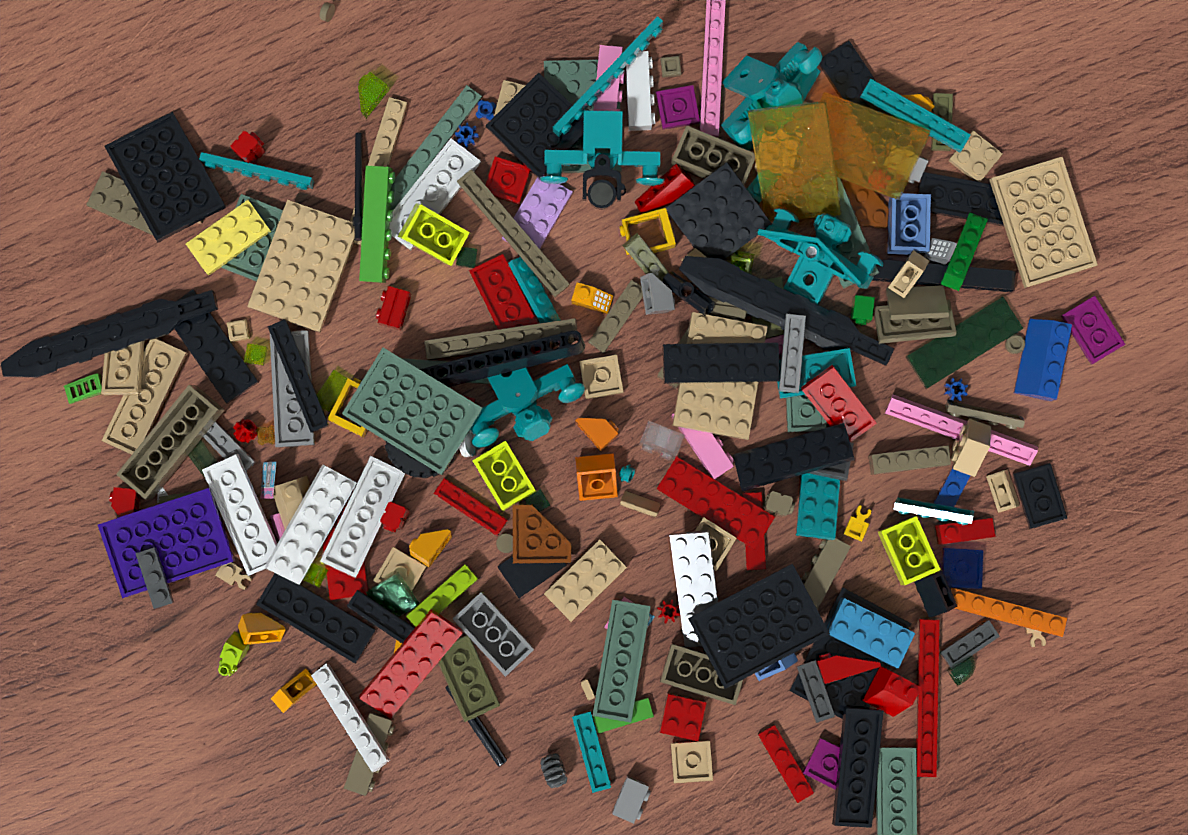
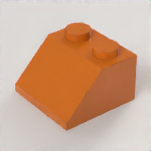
[575,418,619,451]
[575,453,618,501]

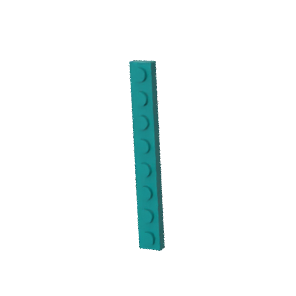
[553,16,663,137]

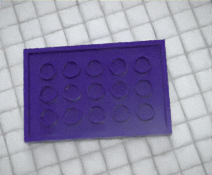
[98,488,235,598]

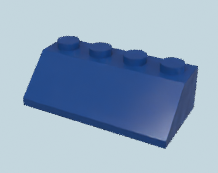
[1014,319,1072,401]

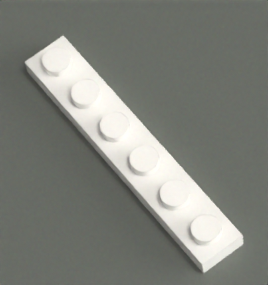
[311,664,390,772]

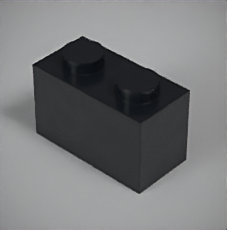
[914,571,958,618]

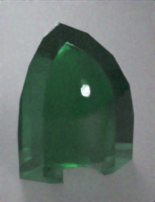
[947,655,976,687]

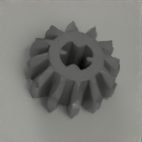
[540,753,568,788]

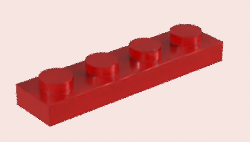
[758,725,814,803]

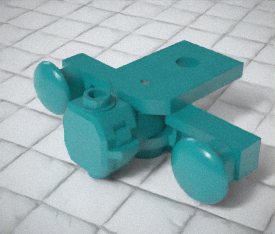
[471,356,585,448]

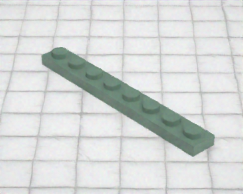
[390,85,482,211]

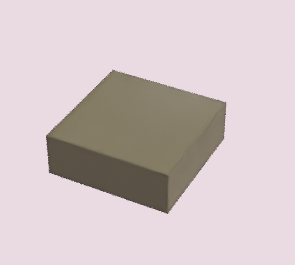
[660,56,681,78]

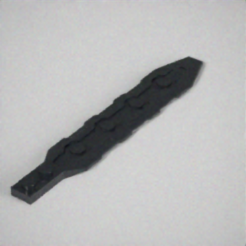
[679,256,894,366]
[0,290,219,378]

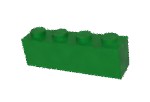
[941,213,988,291]

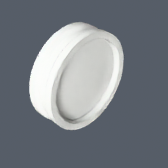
[459,430,478,457]

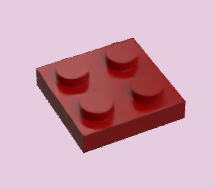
[485,156,530,205]

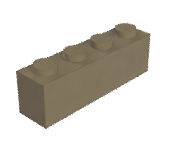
[868,445,951,475]
[801,538,851,610]
[344,712,396,796]

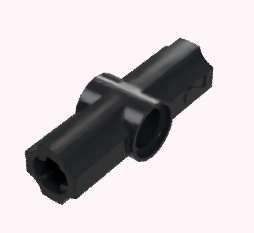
[663,271,715,316]

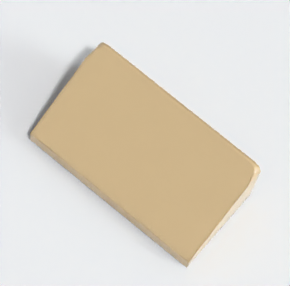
[986,469,1020,513]
[620,491,660,517]

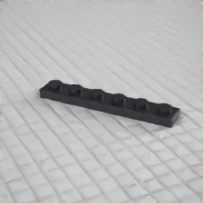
[268,319,330,433]

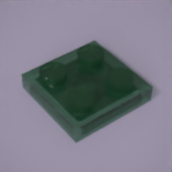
[365,572,420,617]

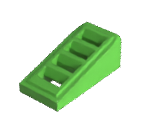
[64,373,102,404]

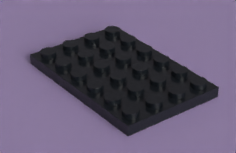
[104,112,226,243]
[688,564,830,689]
[789,587,912,719]

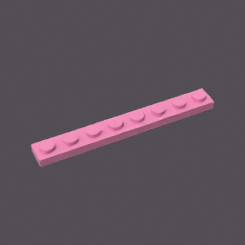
[700,0,726,137]
[885,394,1038,466]

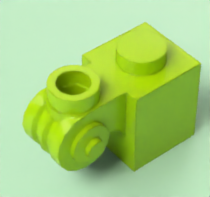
[218,631,250,676]

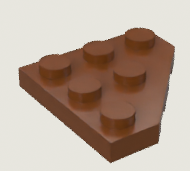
[835,166,889,229]
[513,505,571,564]

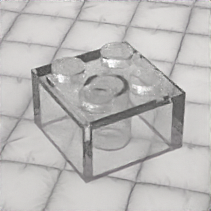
[639,421,685,461]

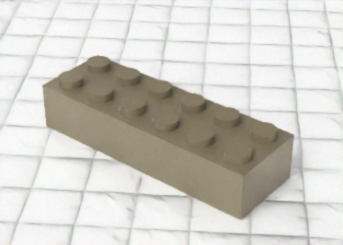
[116,385,225,499]

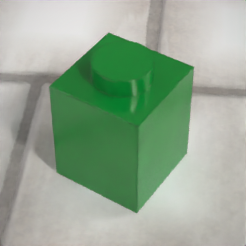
[850,295,875,325]

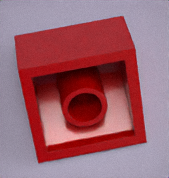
[863,667,921,717]

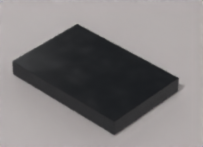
[1012,463,1068,529]
[498,556,567,598]

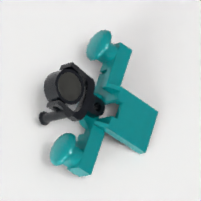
[540,111,664,210]

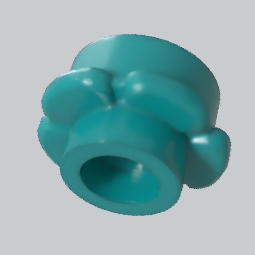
[619,464,635,483]

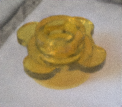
[257,426,275,445]

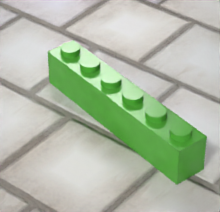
[359,166,395,283]

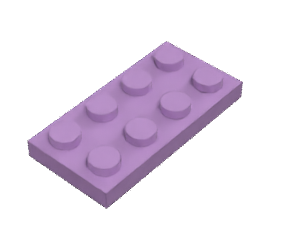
[502,176,573,249]

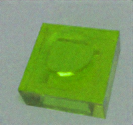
[244,343,268,366]
[302,563,328,587]

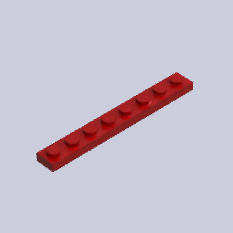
[916,619,940,777]

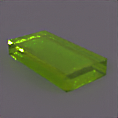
[317,370,348,412]

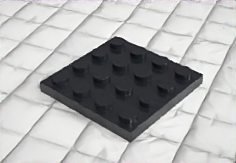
[485,72,584,180]
[666,162,772,260]

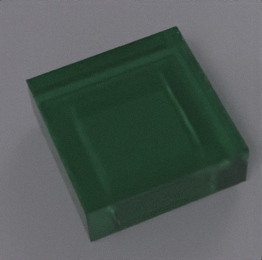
[456,247,478,268]
[524,489,551,512]

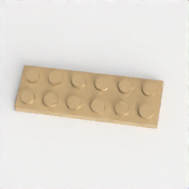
[102,339,188,455]

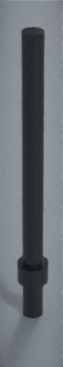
[352,133,363,241]

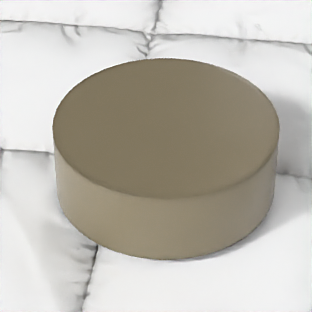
[319,2,335,22]
[1005,335,1025,354]
[496,534,513,553]

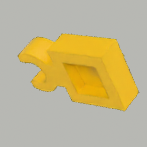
[843,505,871,542]

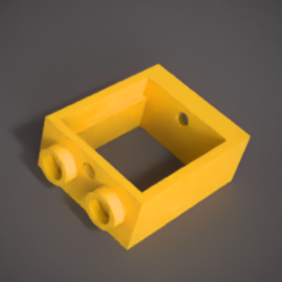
[619,208,676,259]
[327,378,368,438]

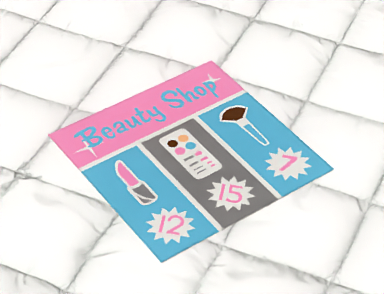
[260,462,276,499]

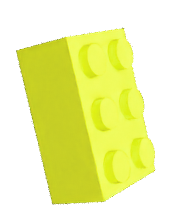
[398,203,470,266]
[472,441,536,511]
[878,516,941,585]

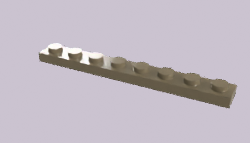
[457,169,570,297]
[425,318,577,360]

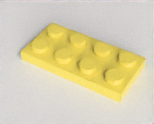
[186,200,271,275]

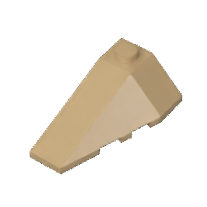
[273,476,310,530]

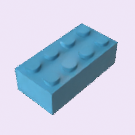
[827,598,915,669]

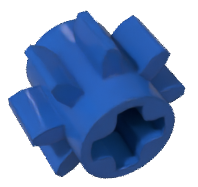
[455,123,479,148]
[944,378,968,402]

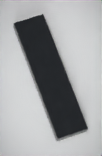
[347,590,415,643]

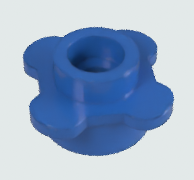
[476,100,496,121]

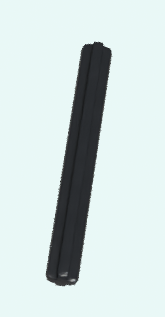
[445,685,507,766]

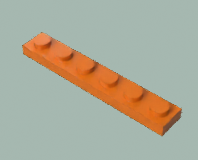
[951,588,1067,637]

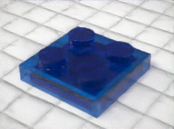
[942,548,983,589]

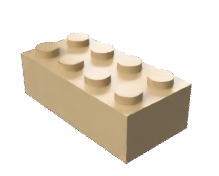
[544,540,627,622]

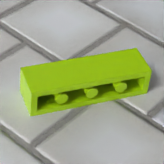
[406,564,479,627]

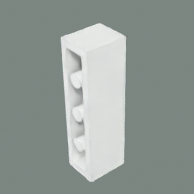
[626,51,655,131]

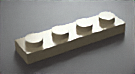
[588,280,643,353]
[945,400,1025,429]

